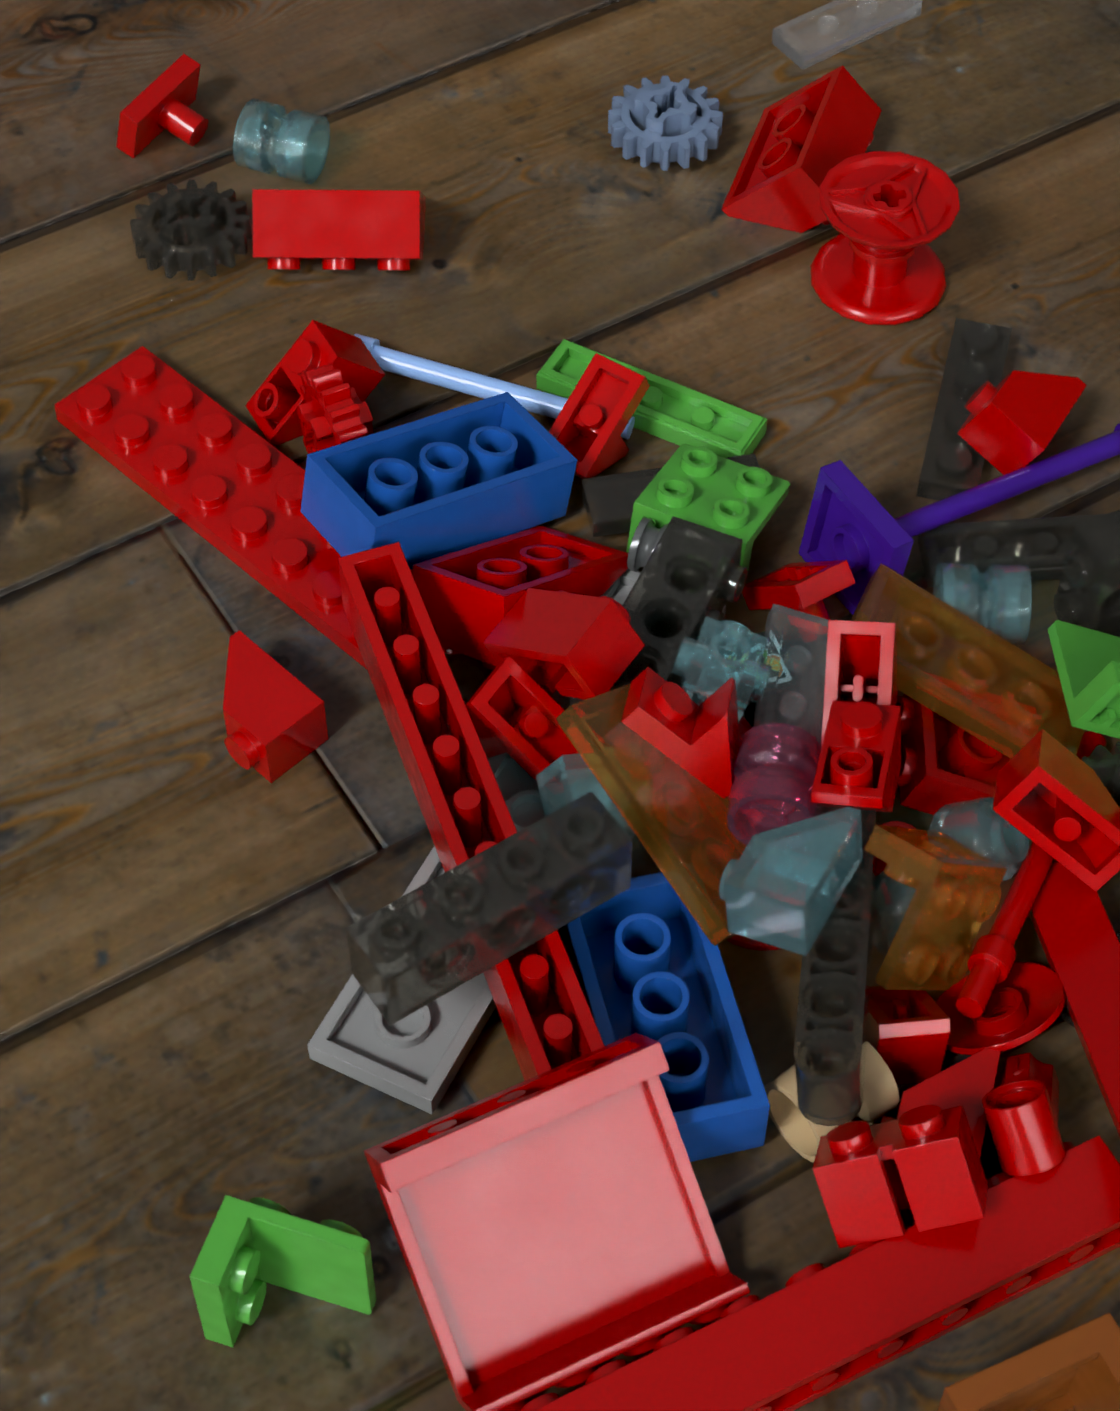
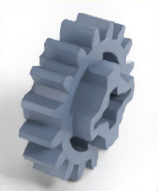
[608,76,723,171]

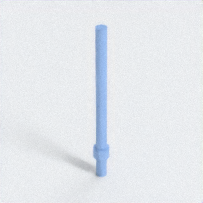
[353,333,635,439]

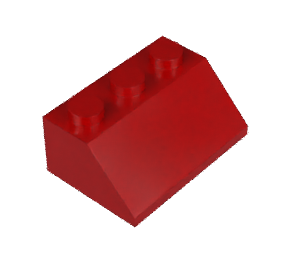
[721,65,882,233]
[252,189,426,271]

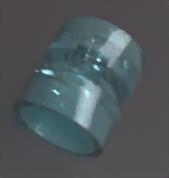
[233,98,330,185]
[932,562,1032,645]

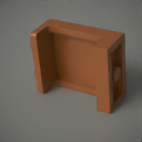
[937,1312,1120,1411]

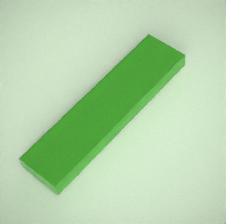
[536,339,768,465]

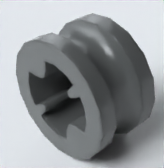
[627,517,676,579]

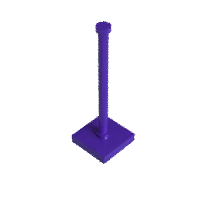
[799,423,1120,623]

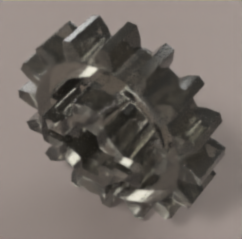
[130,179,252,281]

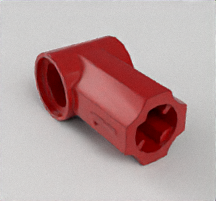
[982,1052,1066,1176]

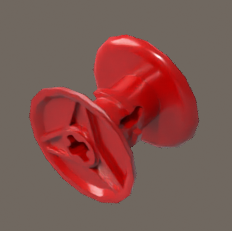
[810,151,960,325]

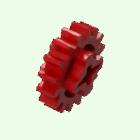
[296,363,374,454]

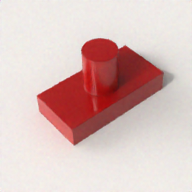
[116,54,209,159]
[740,560,856,647]

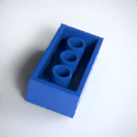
[300,392,578,570]
[558,866,770,1162]

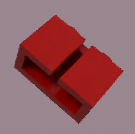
[483,588,645,702]
[812,1105,988,1249]

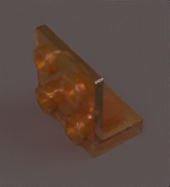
[864,825,1007,990]

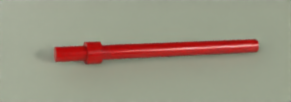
[956,731,1107,1018]

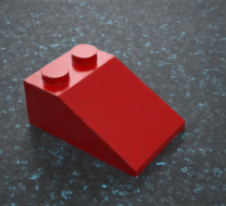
[413,526,628,670]

